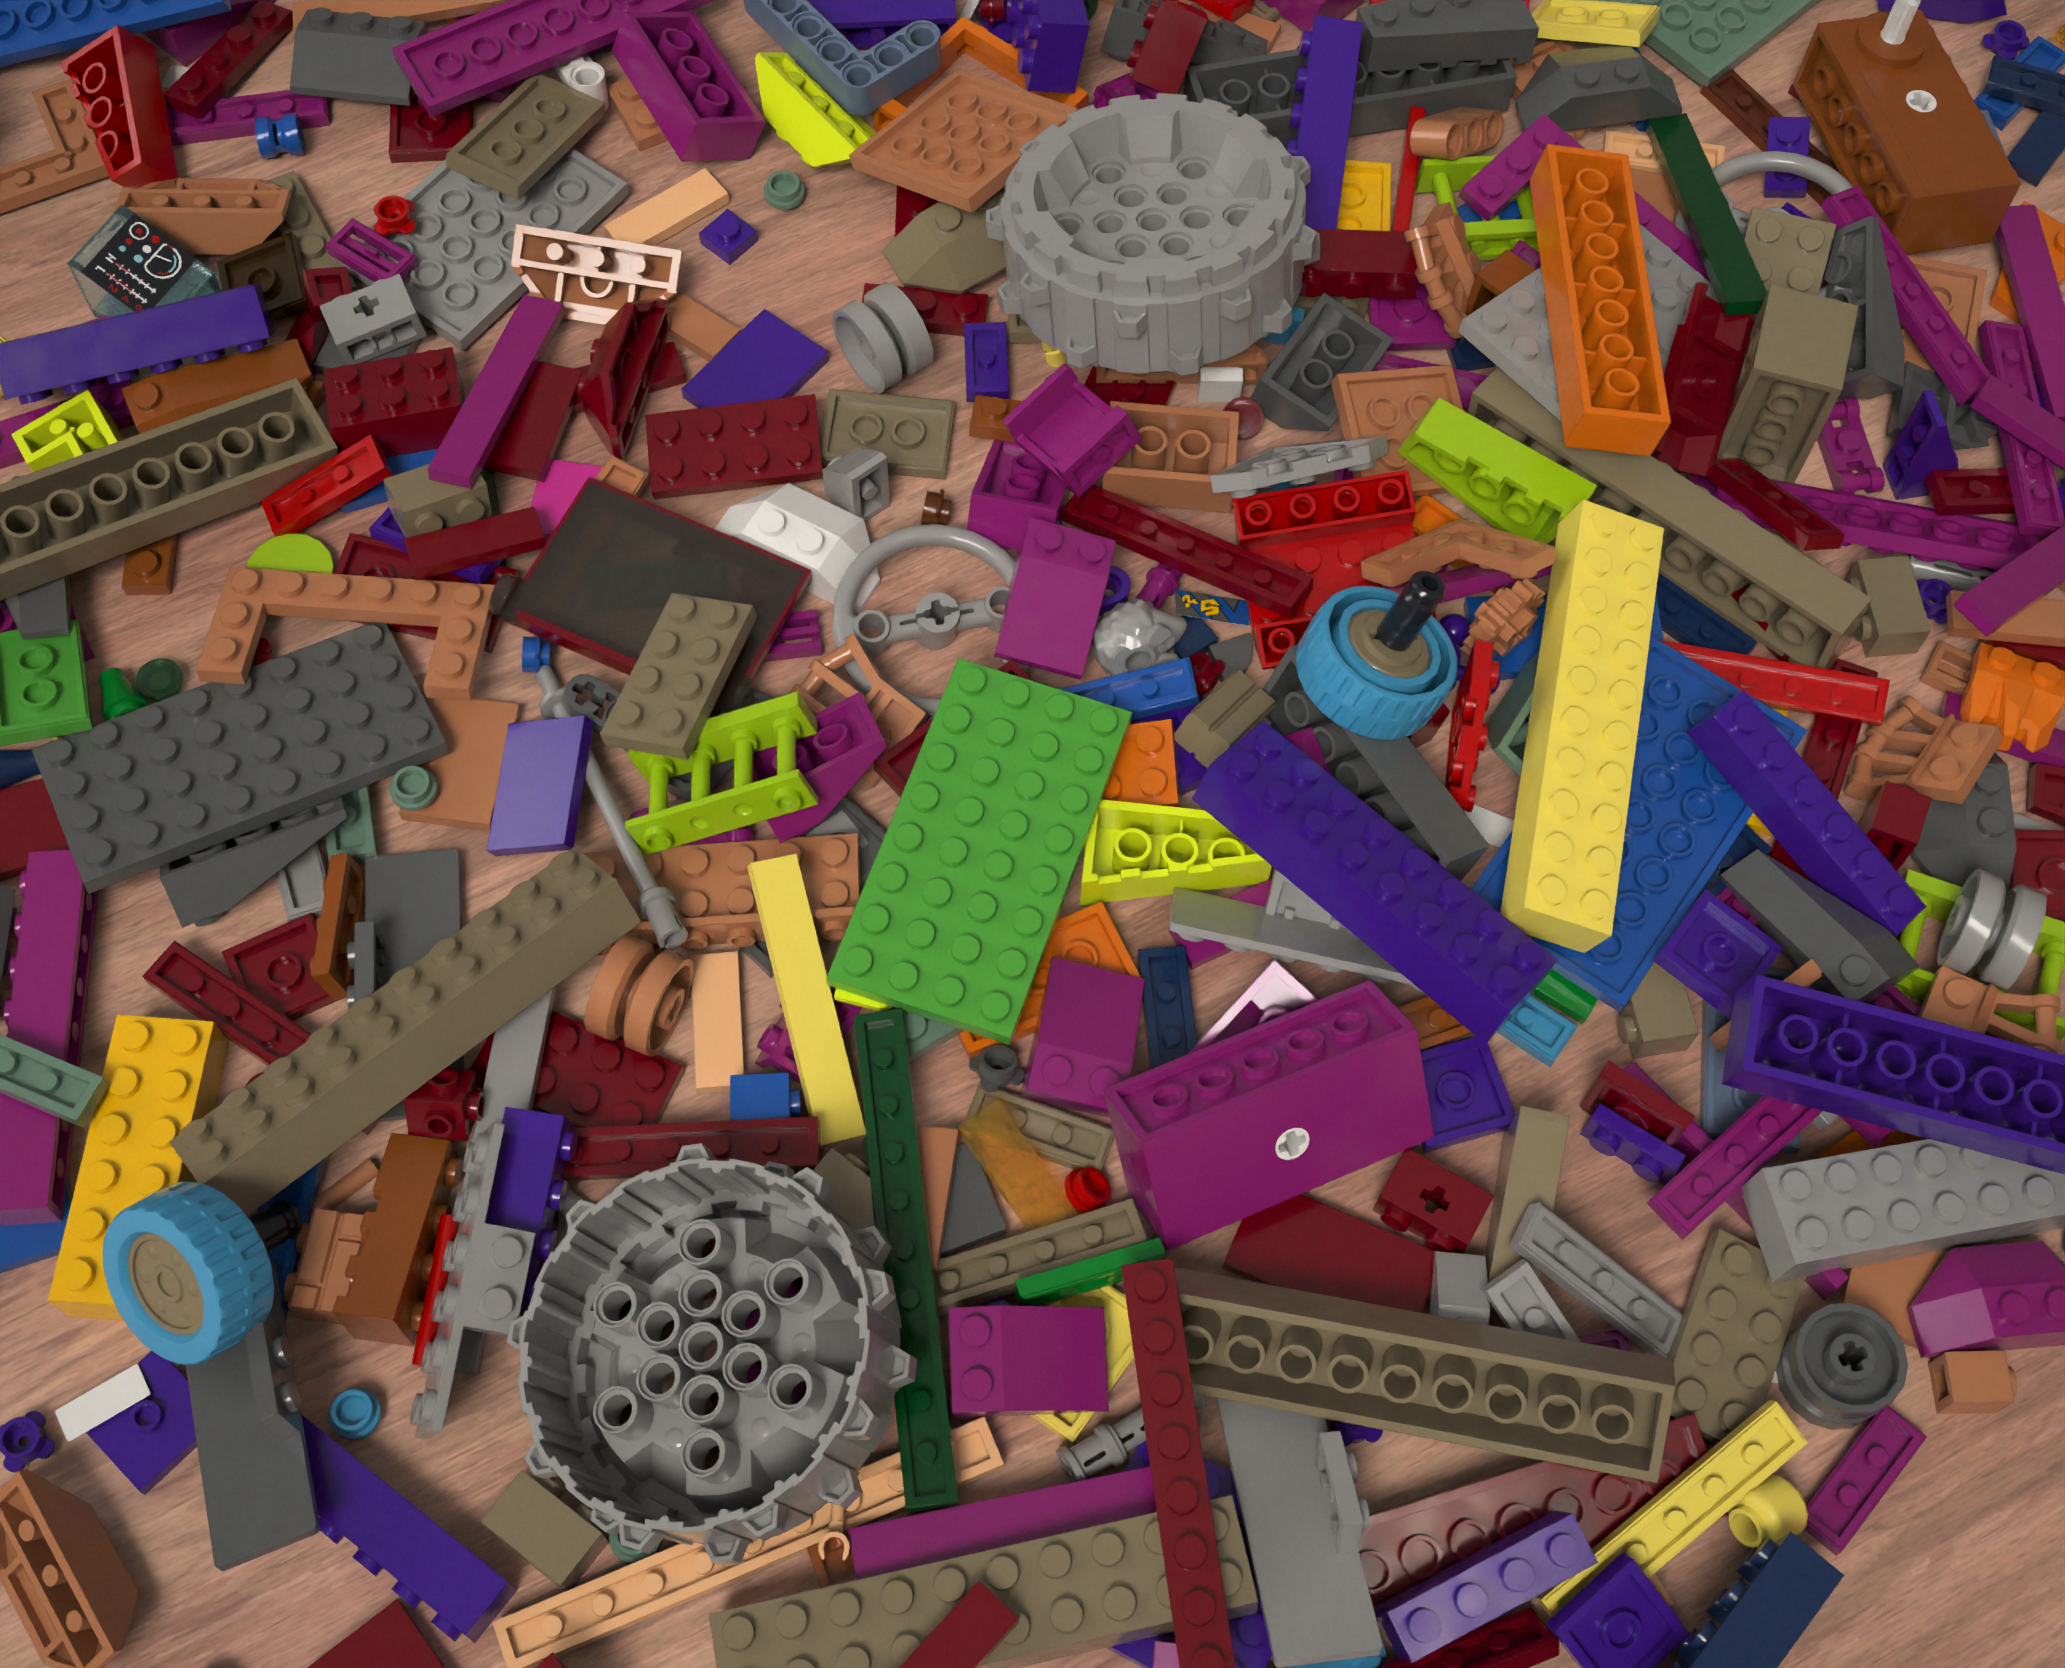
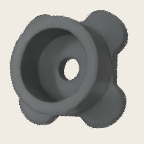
[969,1044,1025,1092]

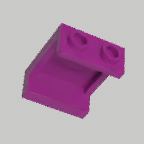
[1003,364,1142,498]

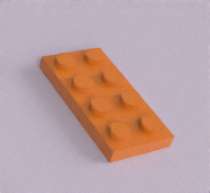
[957,901,1141,1060]

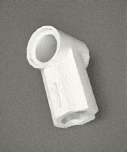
[554,53,609,111]

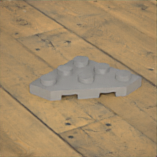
[1210,435,1389,498]

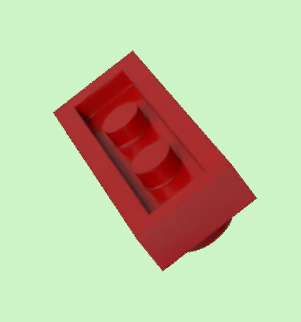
[260,434,393,536]

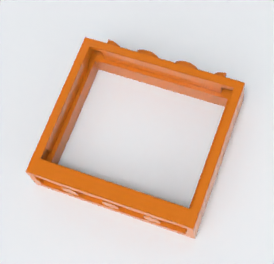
[873,16,1088,132]

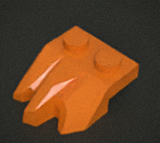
[1960,642,2065,753]

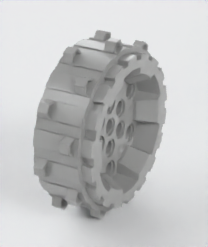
[986,93,1320,376]
[507,1143,917,1565]

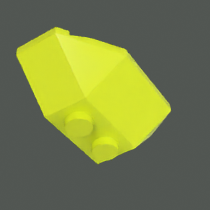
[755,52,876,168]

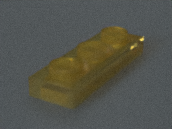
[956,1099,1079,1232]

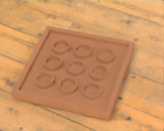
[849,68,1079,213]

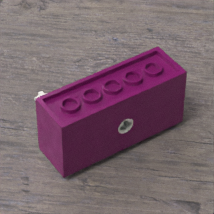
[1103,980,1434,1251]

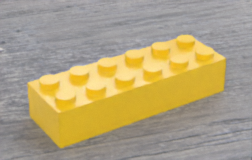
[48,1014,229,1321]

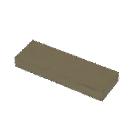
[962,1082,1115,1172]

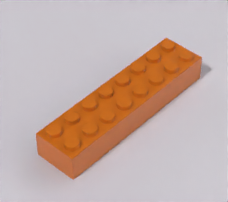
[1530,144,1671,456]

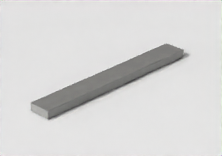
[455,988,556,1375]

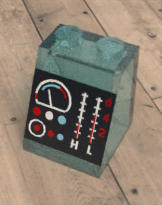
[67,205,222,318]

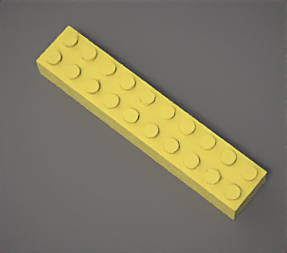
[1500,499,1664,953]

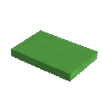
[0,619,93,747]

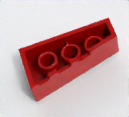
[60,25,178,188]

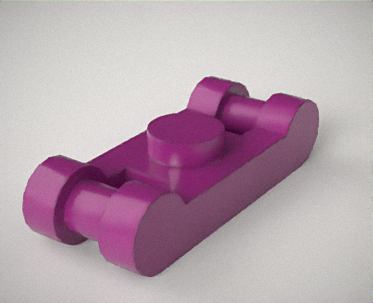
[1817,397,1885,494]

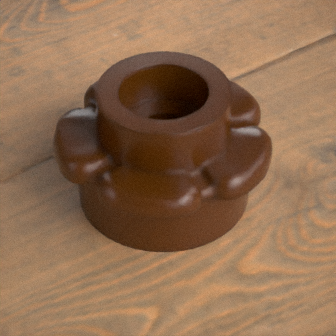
[920,489,952,525]

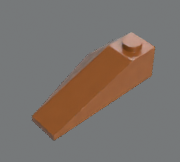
[121,339,314,434]

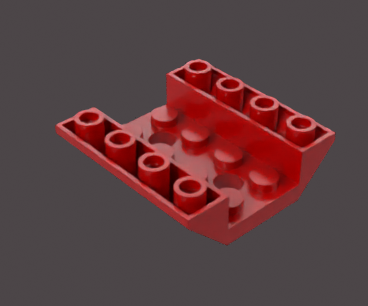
[1232,470,1437,670]

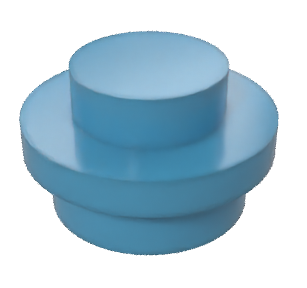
[328,1387,382,1440]

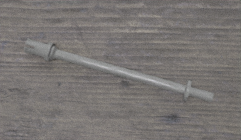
[534,665,688,949]

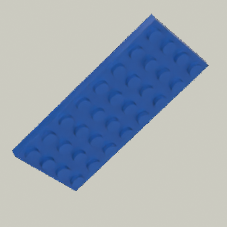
[1471,635,1808,1013]

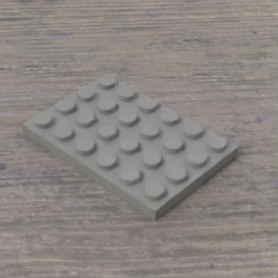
[339,148,629,351]
[1458,223,1720,422]

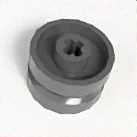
[1776,1303,1908,1430]

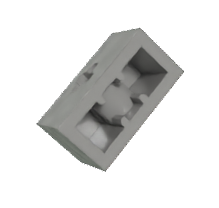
[320,274,427,365]

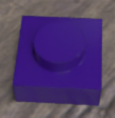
[699,209,758,265]

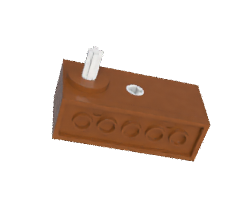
[1793,0,2021,255]

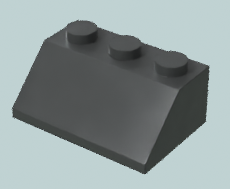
[290,8,427,106]
[1250,293,1394,431]

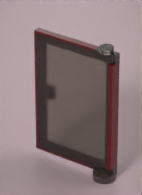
[489,477,812,715]

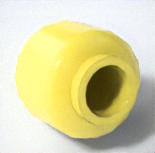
[1728,1474,1808,1549]

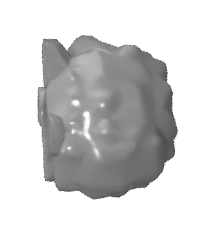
[1092,598,1187,676]

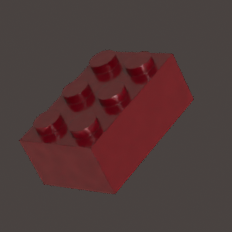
[324,347,465,458]

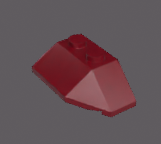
[577,298,672,460]

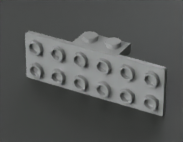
[1169,869,1424,993]
[410,1122,535,1440]
[1215,1397,1383,1668]

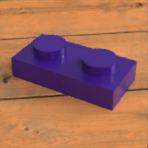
[1764,117,1811,198]
[964,322,1009,402]
[1580,1103,1686,1186]

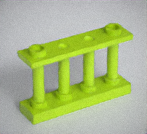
[1415,155,1539,261]
[625,691,818,855]
[1894,869,2065,1041]

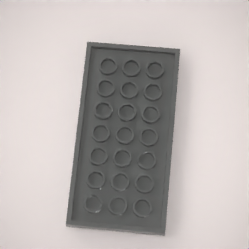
[31,622,449,894]

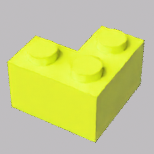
[11,389,124,472]

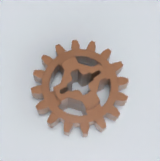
[1462,578,1546,660]

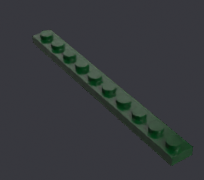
[854,1008,960,1512]

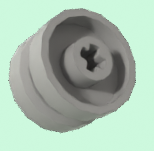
[832,282,934,394]
[1937,868,2047,990]

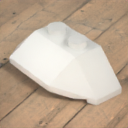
[715,483,880,616]

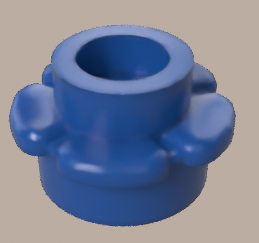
[522,636,551,673]

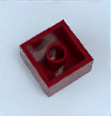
[1126,0,1208,94]

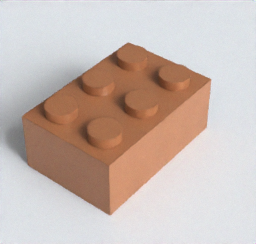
[1102,401,1239,513]

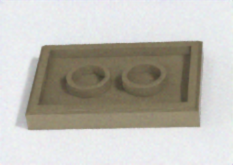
[821,389,955,480]

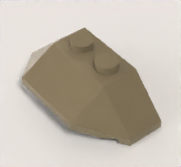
[882,186,1006,295]

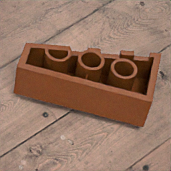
[332,1133,463,1347]

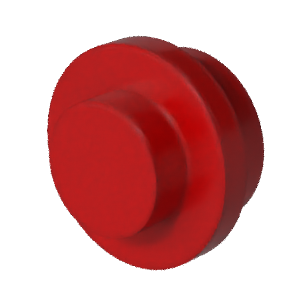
[1064,1167,1111,1213]

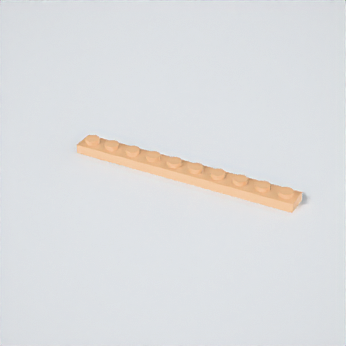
[492,1417,1004,1668]

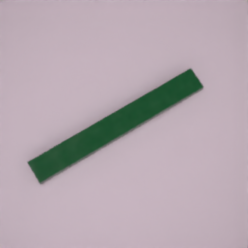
[1645,113,1767,316]

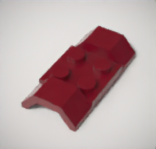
[1651,282,1756,479]

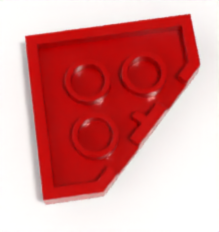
[1444,640,1500,812]

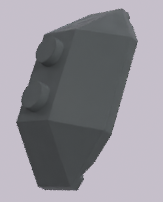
[1515,45,1683,132]
[1911,753,2017,894]

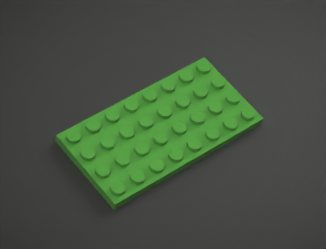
[827,658,1132,1045]

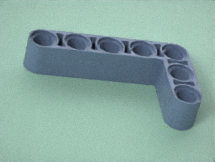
[744,0,941,116]

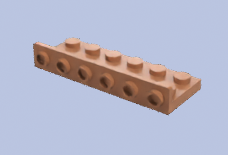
[583,833,861,957]

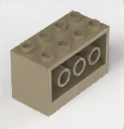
[1717,284,1859,483]

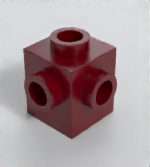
[403,1068,485,1141]

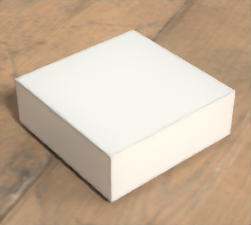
[1197,367,1243,402]

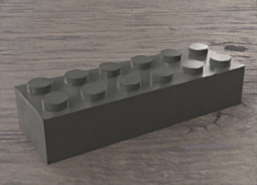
[1263,644,1490,881]

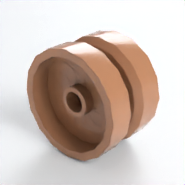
[584,934,694,1057]

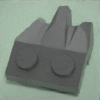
[1887,361,1999,450]

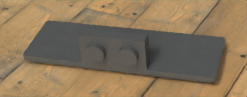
[347,848,464,1122]
[186,1257,321,1571]

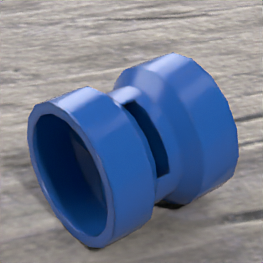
[255,113,305,159]

